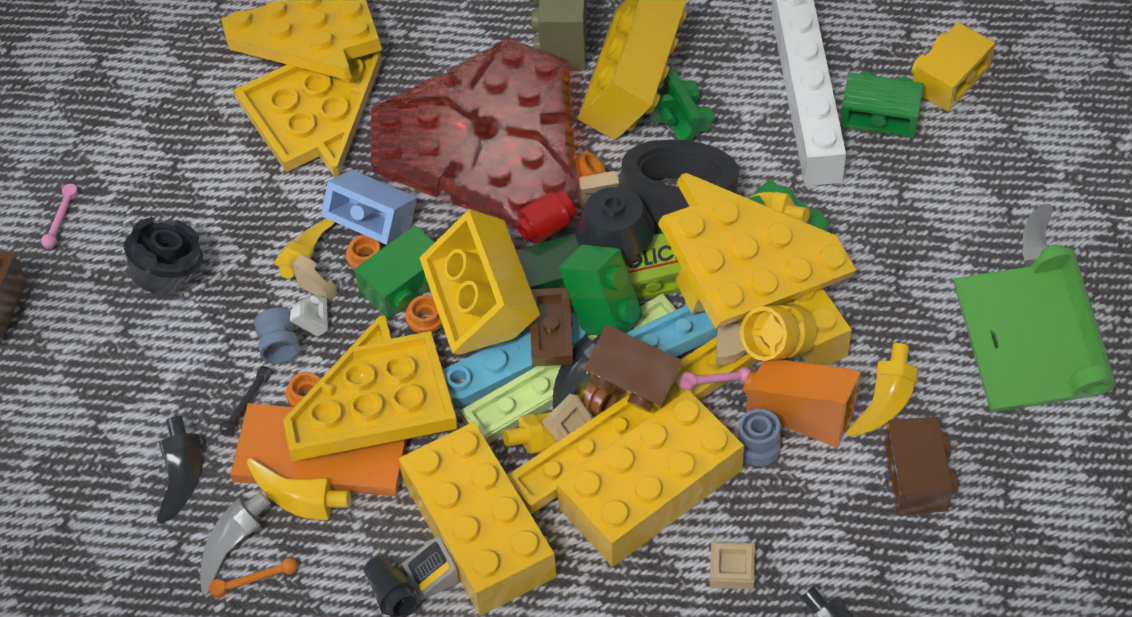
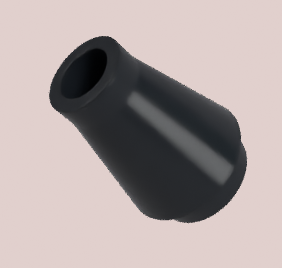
[363,556,420,617]

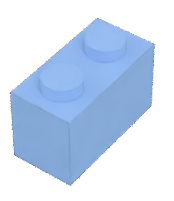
[321,170,418,245]

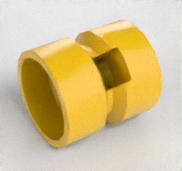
[740,304,817,361]

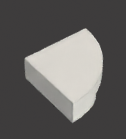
[290,295,328,337]

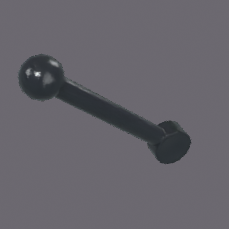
[219,365,272,437]

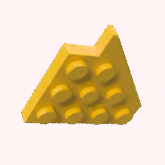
[221,0,382,80]
[234,51,382,177]
[658,173,857,329]
[283,315,457,462]

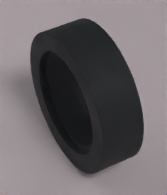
[620,139,739,223]

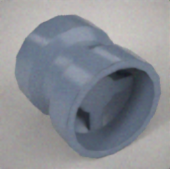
[254,308,300,364]
[738,408,781,467]

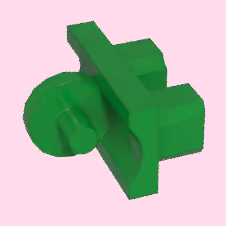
[648,70,715,141]

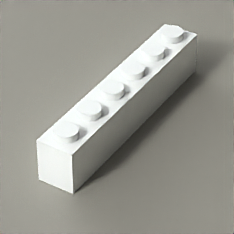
[772,0,846,186]

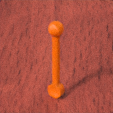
[209,558,298,598]

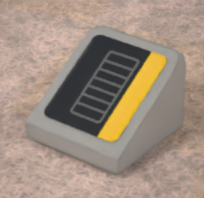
[402,536,460,601]

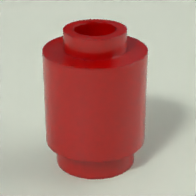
[515,190,577,244]

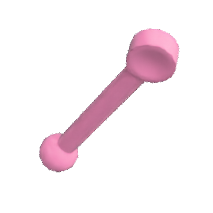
[41,184,78,249]
[679,367,751,390]

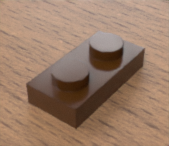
[530,288,573,367]

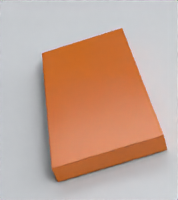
[230,403,408,497]

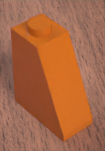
[743,359,861,448]

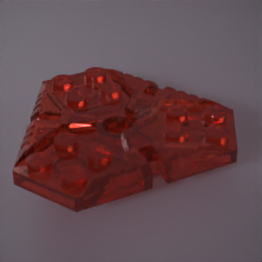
[371,38,578,229]

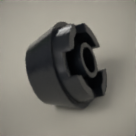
[575,187,655,266]
[124,217,203,294]

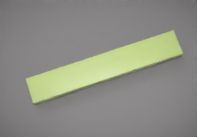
[460,294,677,444]

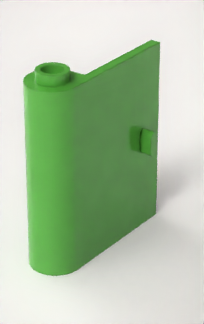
[953,245,1116,413]

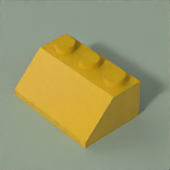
[419,209,540,355]

